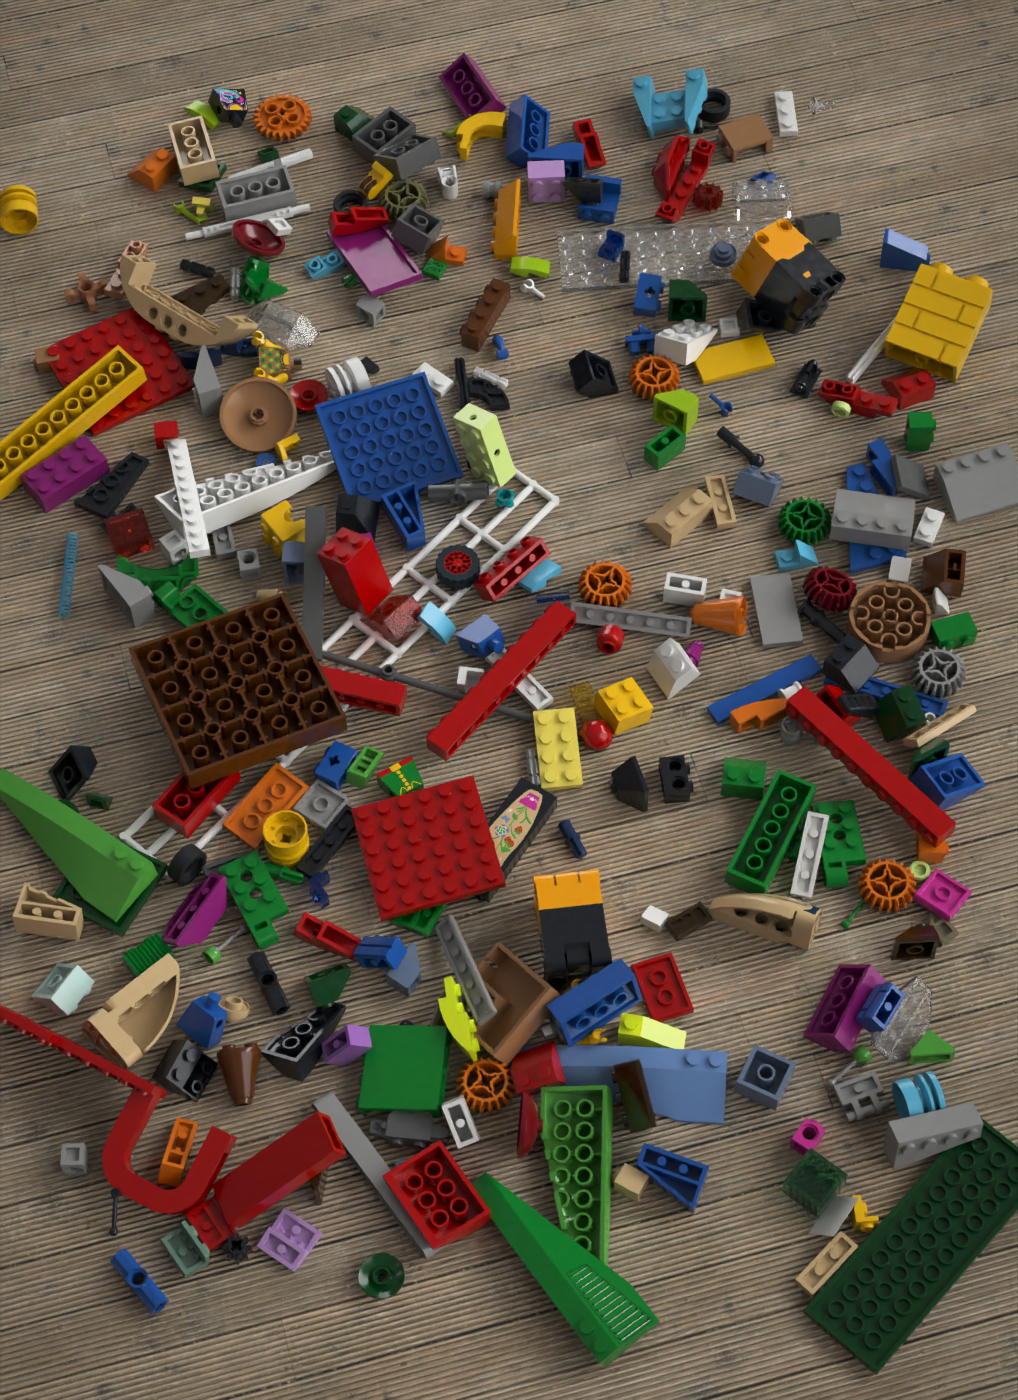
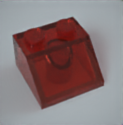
[104,508,155,559]
[365,595,422,640]

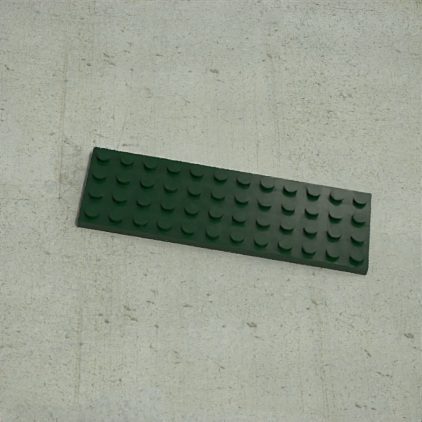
[803,1118,1018,1375]

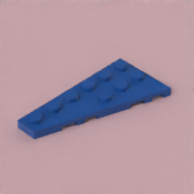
[846,463,907,574]

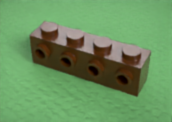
[459,278,510,352]

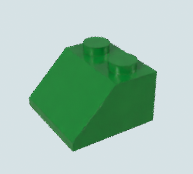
[720,757,766,800]

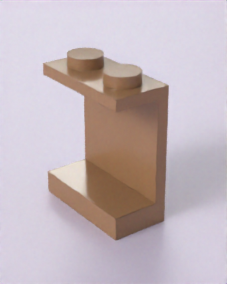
[717,113,773,163]

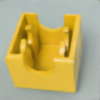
[260,500,305,559]

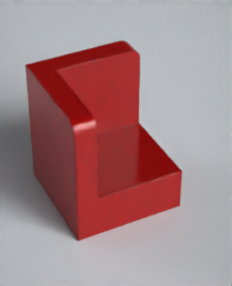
[154,420,179,450]

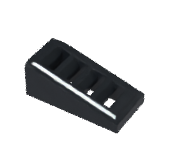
[837,694,880,719]

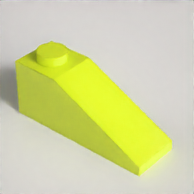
[618,1013,686,1049]

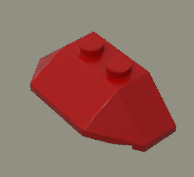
[651,136,691,202]

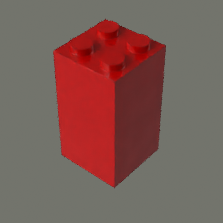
[316,527,393,616]

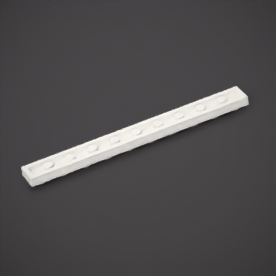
[166,439,211,559]

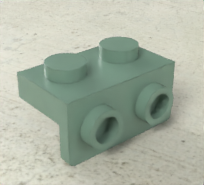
[161,1220,211,1279]

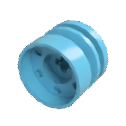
[892,1071,946,1119]

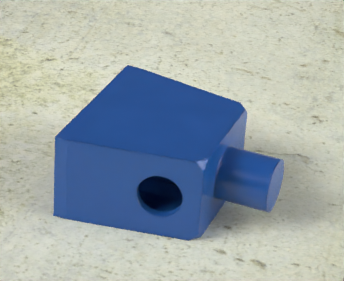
[456,614,505,658]
[176,992,228,1049]

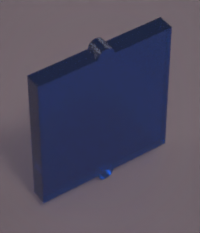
[536,590,570,604]

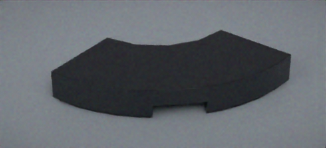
[468,378,510,411]

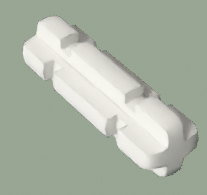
[473,367,508,390]

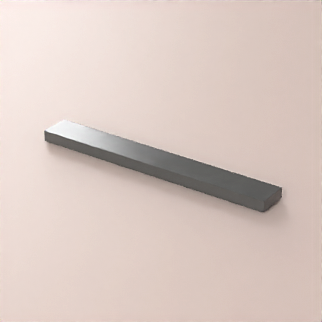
[302,506,326,662]

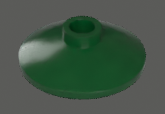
[358,1253,405,1299]

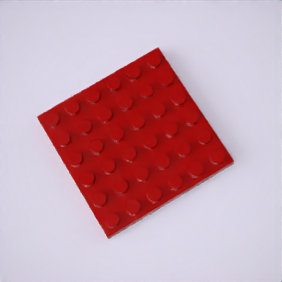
[47,307,195,437]
[351,775,506,922]

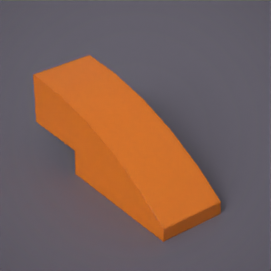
[729,699,788,734]

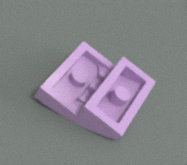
[257,1208,323,1272]

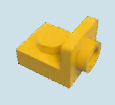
[850,1195,879,1232]

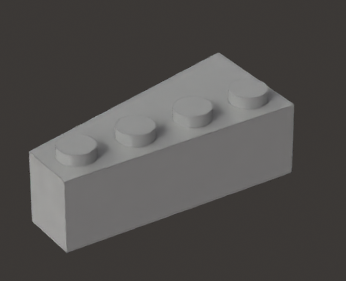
[883,1102,984,1170]

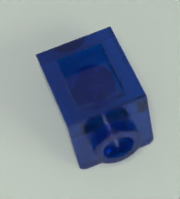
[598,229,625,263]

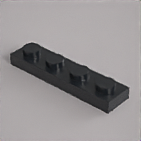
[295,804,356,881]

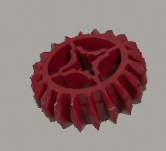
[803,566,858,613]

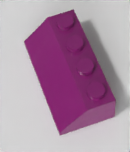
[439,53,507,119]
[803,964,886,1052]

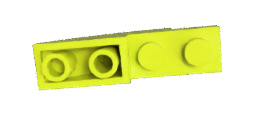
[438,976,480,1061]

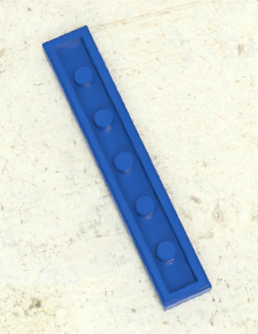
[707,654,822,725]
[823,676,948,719]

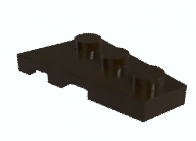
[171,274,230,315]

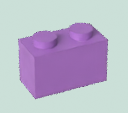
[321,1024,372,1066]

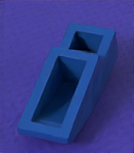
[866,438,896,497]

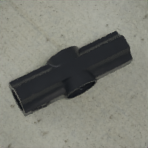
[247,951,290,1016]

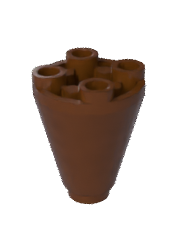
[217,1043,261,1106]

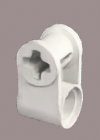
[437,165,458,200]

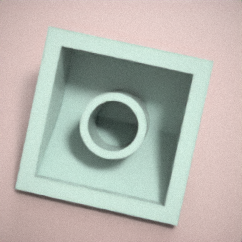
[31,963,95,1016]

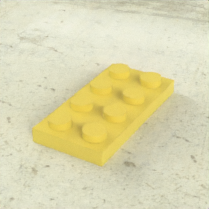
[533,707,583,791]

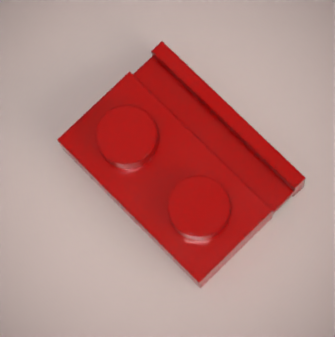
[185,1196,237,1253]

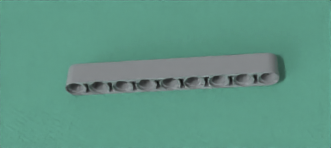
[311,1091,446,1260]

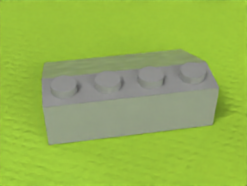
[933,443,1018,523]
[829,489,915,550]

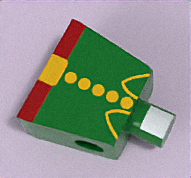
[377,756,424,798]

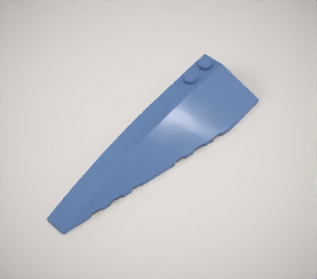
[507,1045,727,1125]

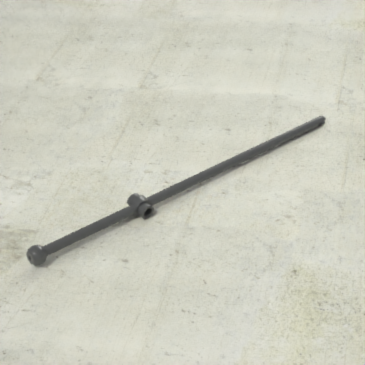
[322,650,583,739]

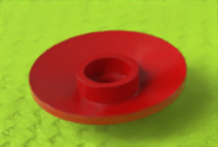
[290,379,328,411]

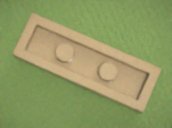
[704,474,737,529]
[795,1231,858,1297]

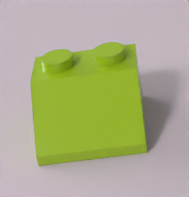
[652,389,699,435]

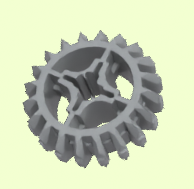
[910,646,967,699]

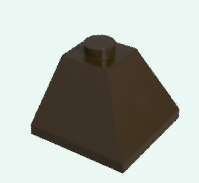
[890,924,940,961]

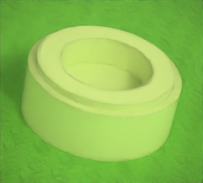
[831,401,851,418]
[910,861,930,883]

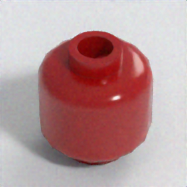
[596,624,624,654]

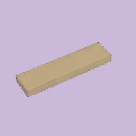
[903,704,977,747]

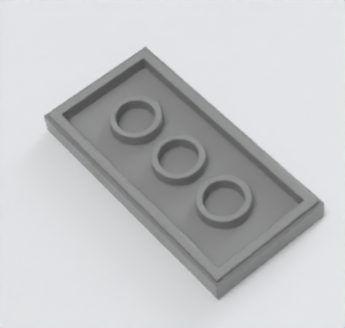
[750,573,803,648]

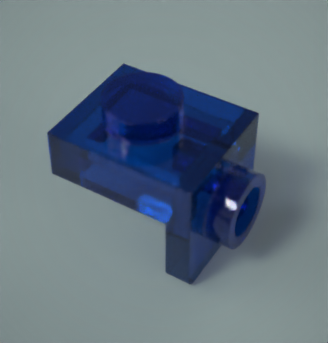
[308,870,330,909]

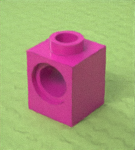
[789,1118,825,1159]

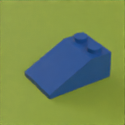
[528,142,584,179]
[909,753,986,810]

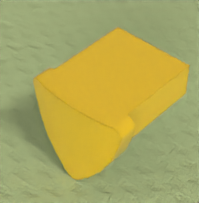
[274,433,301,463]

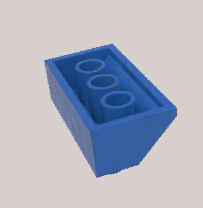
[505,94,550,167]
[546,958,643,1047]

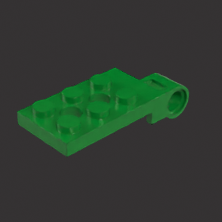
[152,581,228,628]
[811,800,866,889]
[218,850,289,951]

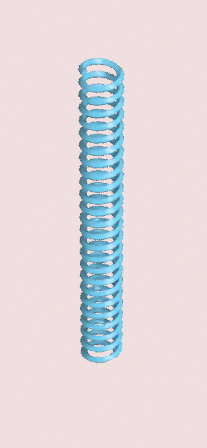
[58,532,79,619]

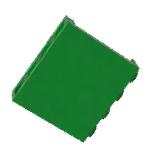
[356,1025,452,1118]

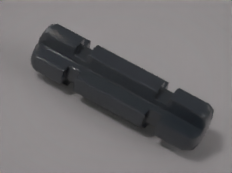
[619,250,631,283]
[180,259,216,278]

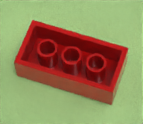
[152,771,241,839]

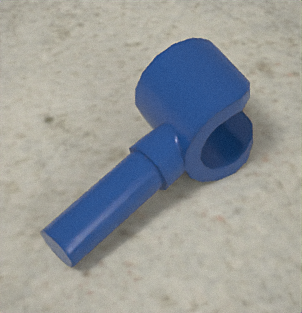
[709,393,732,417]

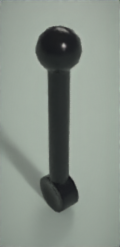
[109,1188,121,1236]

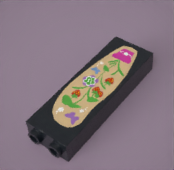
[474,777,557,903]

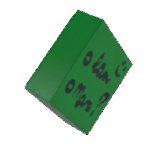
[422,257,447,281]

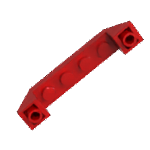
[655,138,716,222]

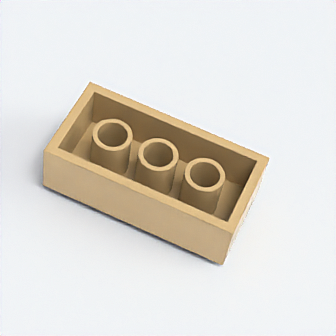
[167,115,220,186]

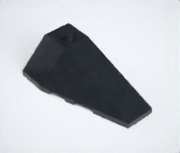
[261,1002,346,1082]

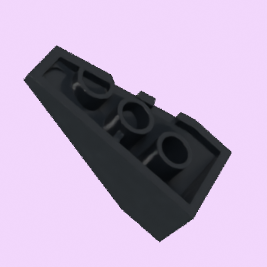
[736,298,816,333]

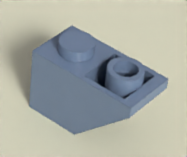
[386,942,421,997]

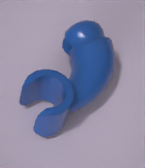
[492,335,509,360]

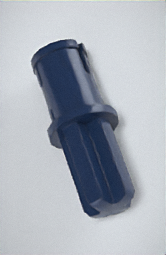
[558,819,587,860]

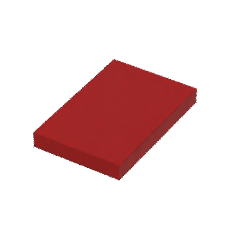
[630,952,694,1022]

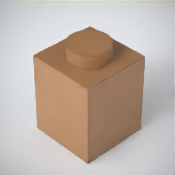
[32,345,60,374]

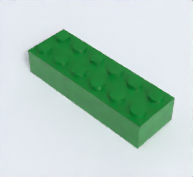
[725,769,817,894]

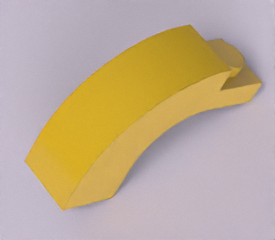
[456,112,506,161]

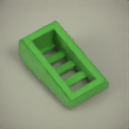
[346,745,384,789]

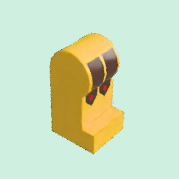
[358,161,394,199]

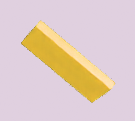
[693,334,775,385]

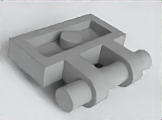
[833,1071,890,1122]

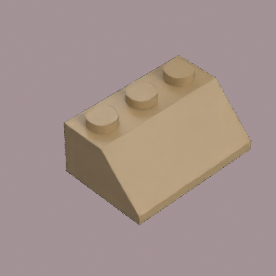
[643,489,713,548]

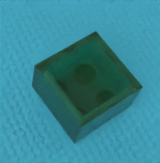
[782,1148,848,1218]

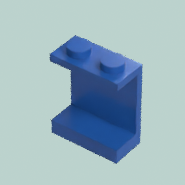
[578,174,622,224]

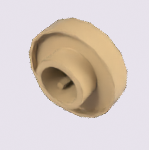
[218,996,250,1023]

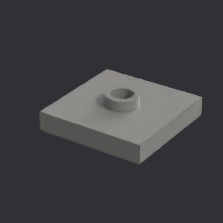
[292,778,351,832]

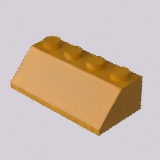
[491,179,521,260]

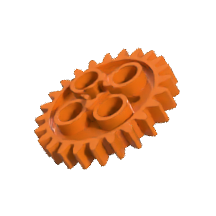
[253,93,312,142]

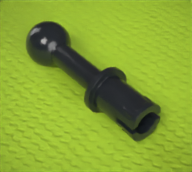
[716,426,765,468]

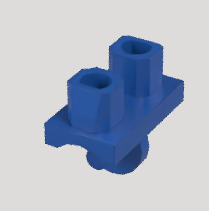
[624,324,658,356]

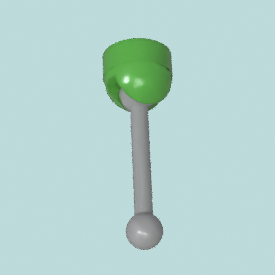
[202,925,247,965]
[827,1044,873,1088]

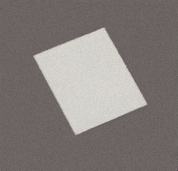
[809,1195,859,1237]

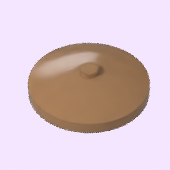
[219,377,297,453]

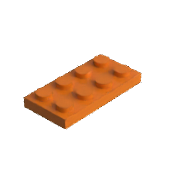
[222,762,309,850]

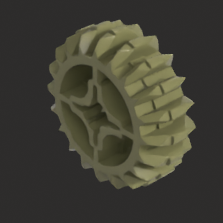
[379,178,428,221]

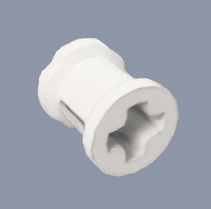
[777,681,802,699]

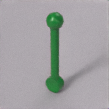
[841,897,864,929]

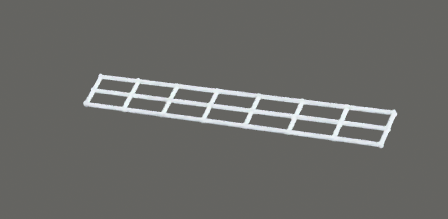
[119,466,559,880]

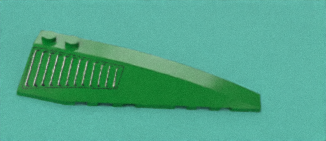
[472,1172,660,1367]

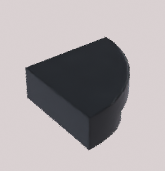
[361,356,380,374]

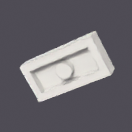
[412,362,454,397]
[913,507,945,548]

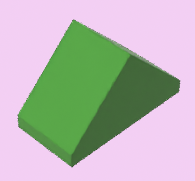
[908,1030,955,1065]

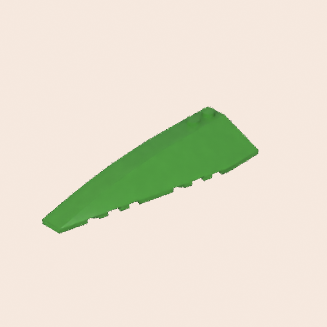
[0,768,158,922]
[540,1085,613,1266]

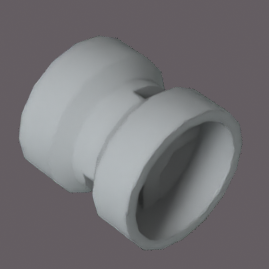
[482,180,502,198]
[780,716,802,744]

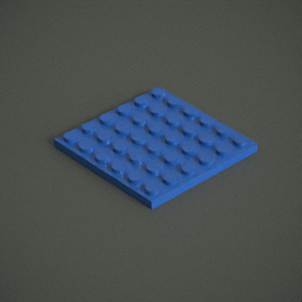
[314,371,464,504]

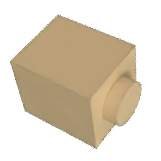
[612,1163,649,1202]

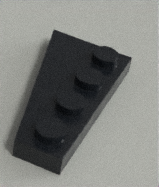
[74,452,149,519]

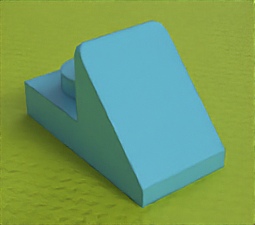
[774,540,818,572]

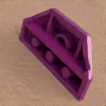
[162,873,226,946]

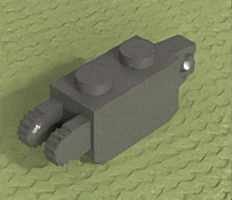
[369,1111,450,1150]

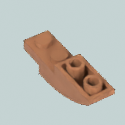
[104,240,149,299]

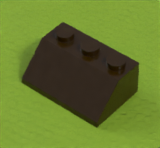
[610,1058,657,1132]

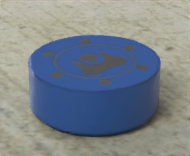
[256,453,276,467]

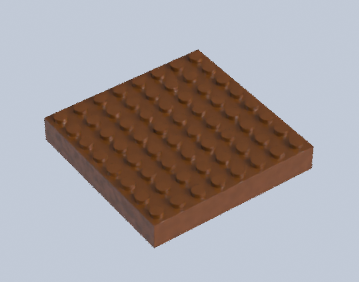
[129,593,347,790]

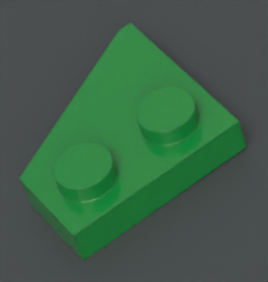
[391,903,448,938]

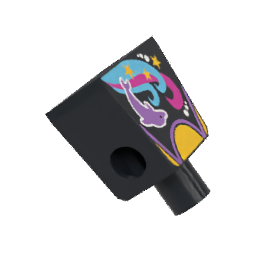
[208,89,248,128]

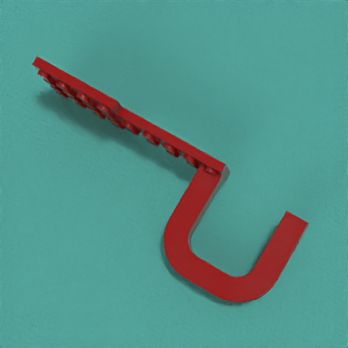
[0,1005,237,1215]

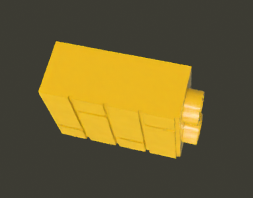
[885,262,993,382]

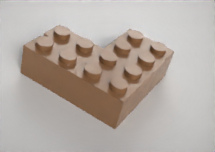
[474,941,562,1065]

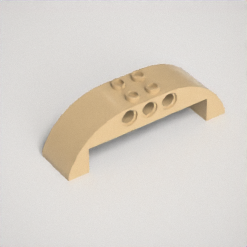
[120,255,259,346]

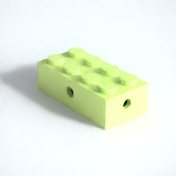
[453,403,516,488]

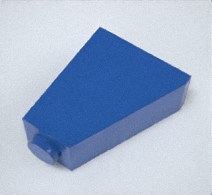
[880,228,931,271]

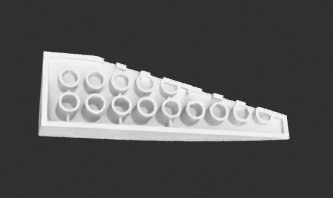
[154,450,337,541]

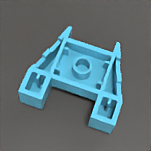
[633,68,708,140]

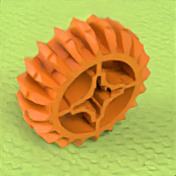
[629,353,680,401]
[578,559,632,608]
[858,857,916,914]
[456,1055,516,1115]

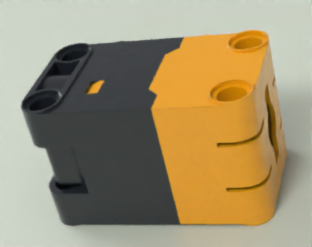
[731,218,846,334]
[533,869,612,992]

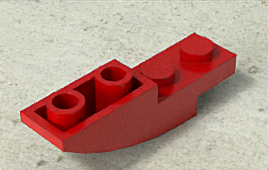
[818,379,898,419]

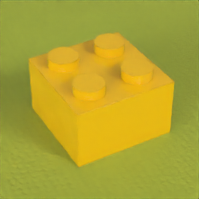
[593,677,654,736]

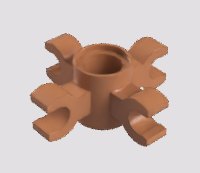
[64,271,108,313]

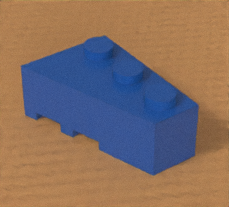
[381,480,426,552]
[636,1143,709,1214]

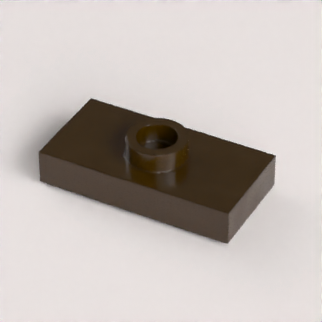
[664,901,713,942]

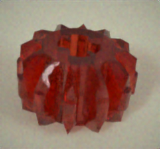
[692,182,724,213]

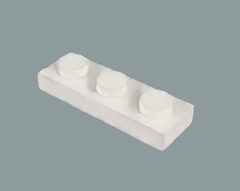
[774,91,798,137]

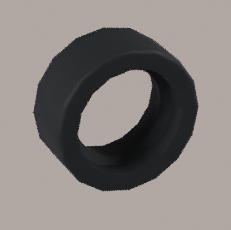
[698,88,731,123]
[333,190,368,212]
[167,844,207,886]

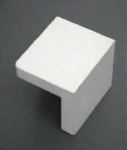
[457,666,484,694]

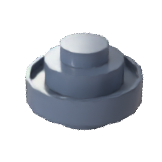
[709,242,737,267]

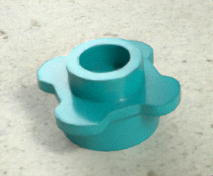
[495,489,515,508]

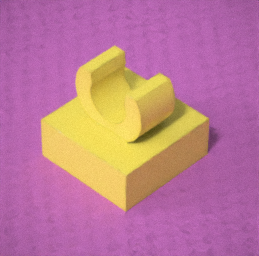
[192,197,214,218]

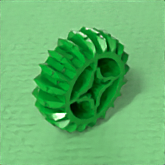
[778,496,831,545]

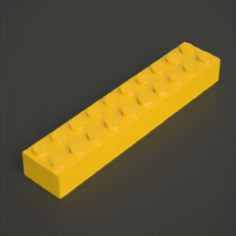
[0,345,147,501]

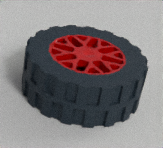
[436,544,480,590]

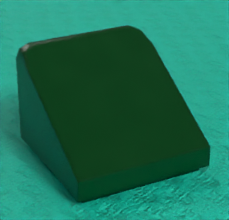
[257,147,280,164]
[86,792,113,810]

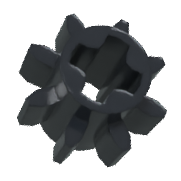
[223,1233,253,1265]

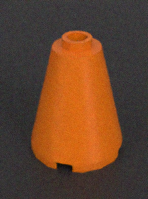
[690,596,747,636]

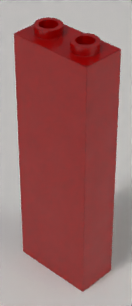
[212,1111,346,1228]

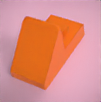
[427,236,467,266]

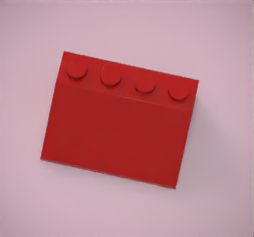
[383,1140,491,1250]

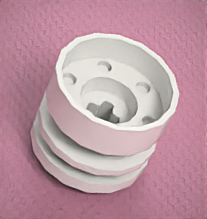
[325,356,371,399]

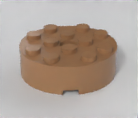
[847,581,931,663]

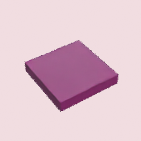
[913,868,972,922]

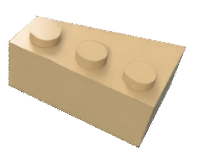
[13,882,84,941]

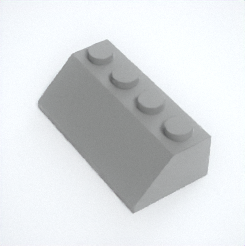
[215,165,297,222]

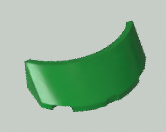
[240,255,288,305]
[117,554,199,593]

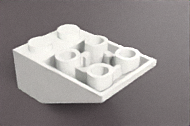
[654,319,718,366]

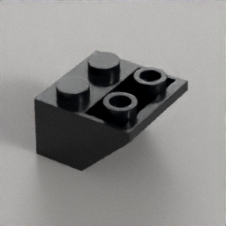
[152,1040,218,1102]

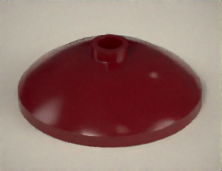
[231,219,285,257]
[516,1090,543,1159]

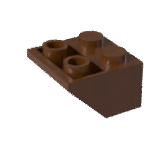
[920,548,966,597]

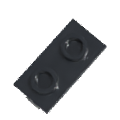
[790,359,822,398]

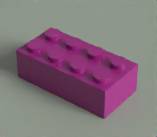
[20,435,110,513]

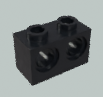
[658,755,694,804]

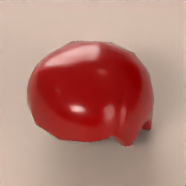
[580,719,613,751]

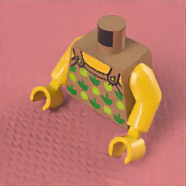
[251,330,302,385]

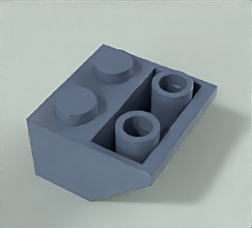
[733,465,784,506]

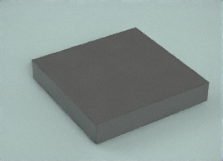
[890,454,930,500]

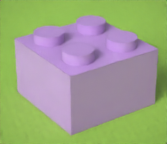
[527,160,565,203]

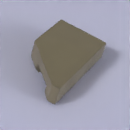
[928,911,959,947]

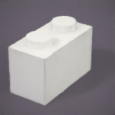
[663,572,707,607]
[441,1095,480,1149]

